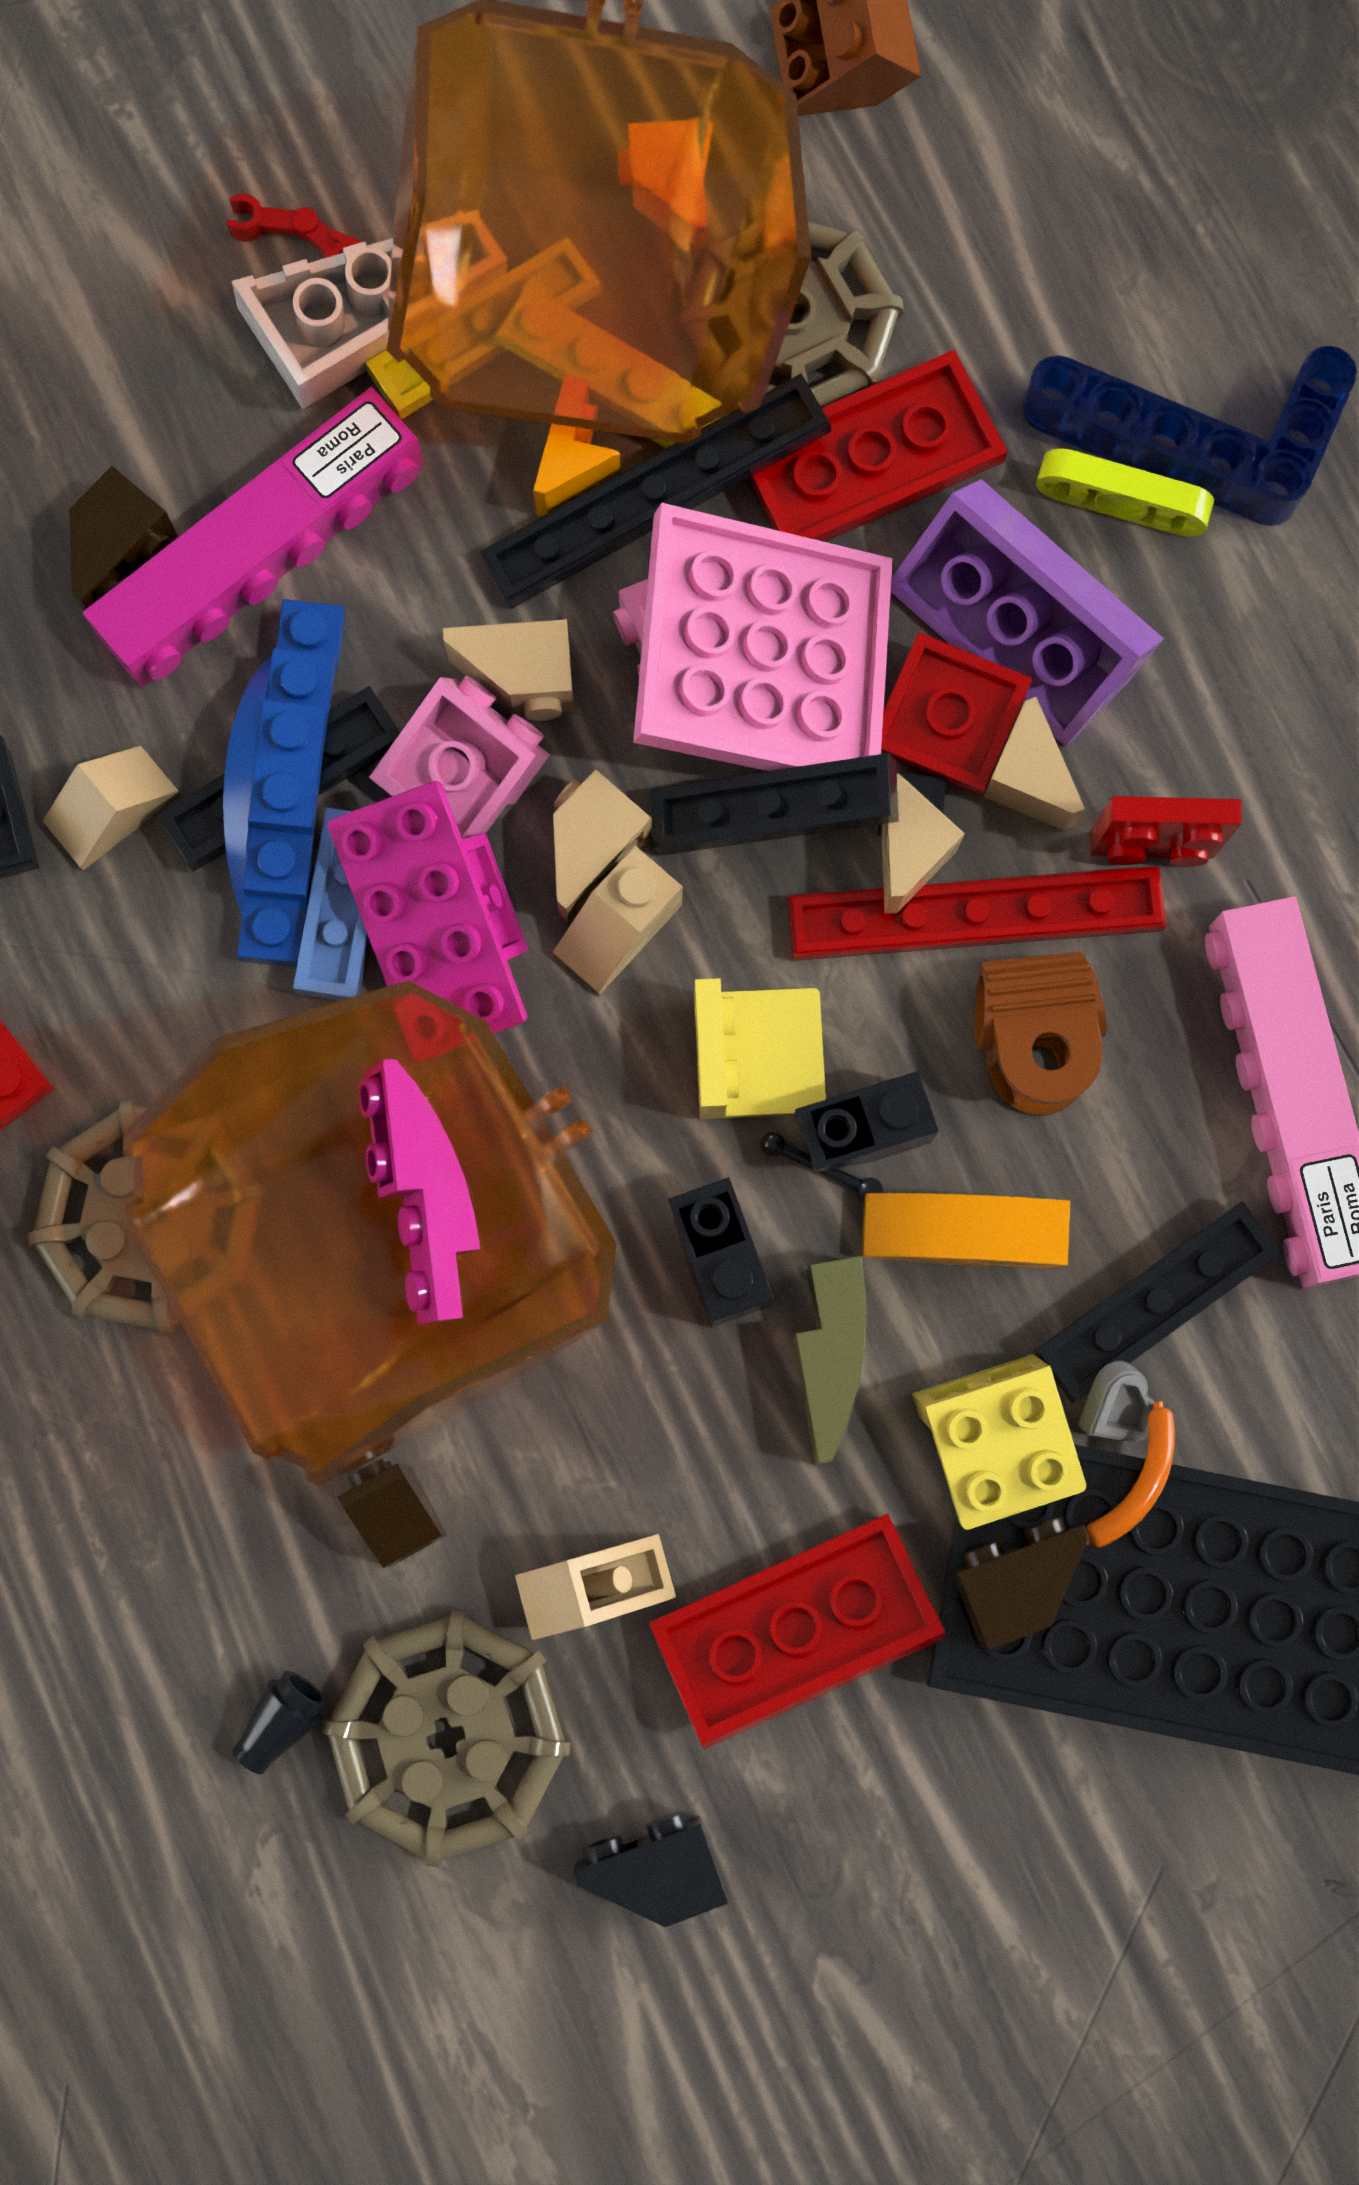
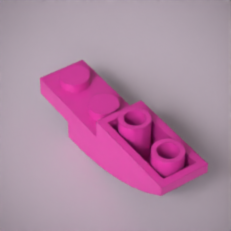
[359,1059,480,1325]

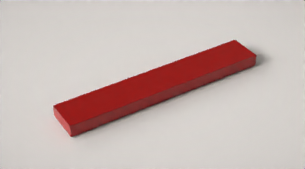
[787,866,1167,961]

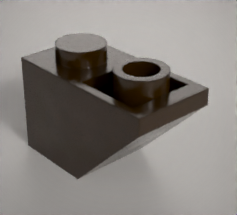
[69,466,178,611]
[337,1459,447,1568]
[951,1517,1089,1651]

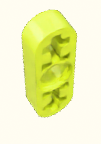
[1036,449,1214,537]

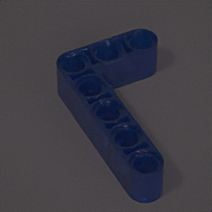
[1022,346,1357,526]

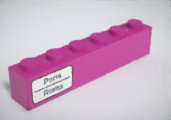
[82,387,424,688]

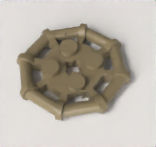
[679,210,904,408]
[27,1099,268,1336]
[321,1610,571,1867]

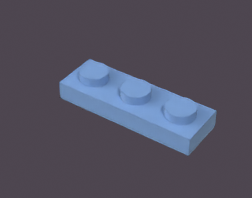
[293,808,370,1003]

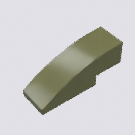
[793,1256,866,1465]

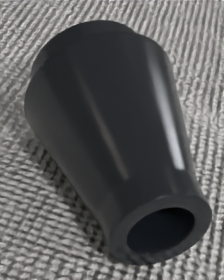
[232,1671,326,1775]

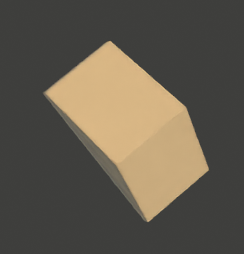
[983,697,1085,831]
[43,745,181,870]
[881,773,965,913]

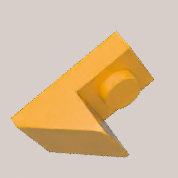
[533,379,621,517]

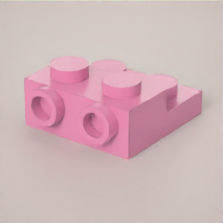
[369,676,550,840]

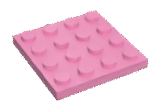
[633,503,893,771]

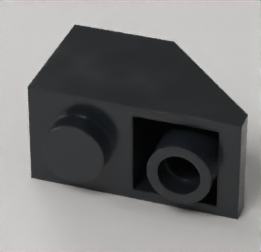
[795,1071,939,1172]
[668,1177,774,1328]
[573,1811,729,1927]

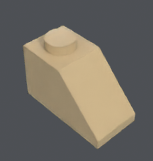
[443,619,574,721]
[553,769,652,924]
[553,845,683,995]
[515,1534,676,1640]

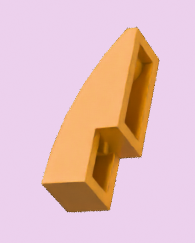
[861,1193,1070,1270]

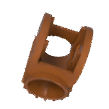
[974,951,1107,1116]

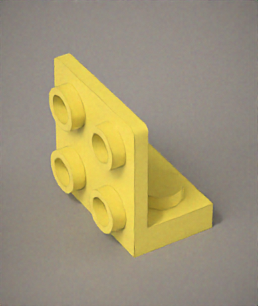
[694,978,826,1119]
[912,1354,1086,1530]

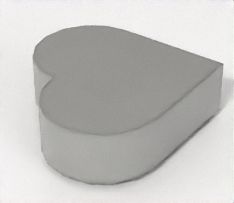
[1078,1361,1155,1442]

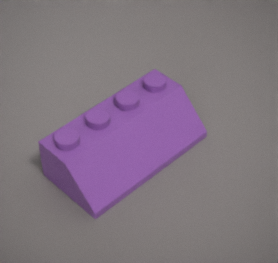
[891,479,1164,747]

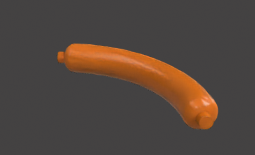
[1086,1401,1175,1548]

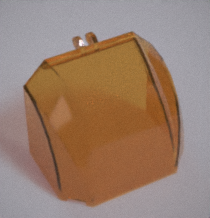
[386,0,811,443]
[123,980,617,1487]

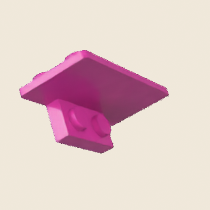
[327,781,529,1058]

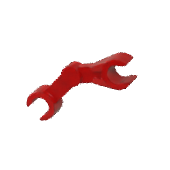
[226,194,362,258]

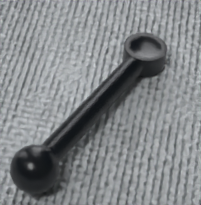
[760,1132,883,1203]

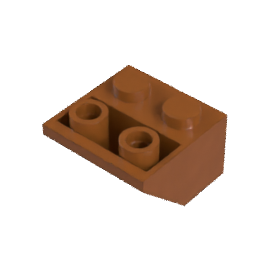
[769,0,921,117]

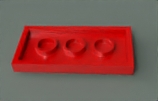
[748,349,1008,542]
[649,1513,946,1750]

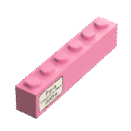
[1205,896,1359,1289]

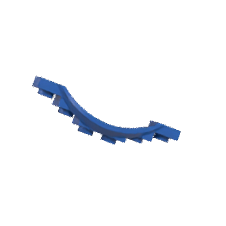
[223,599,345,967]

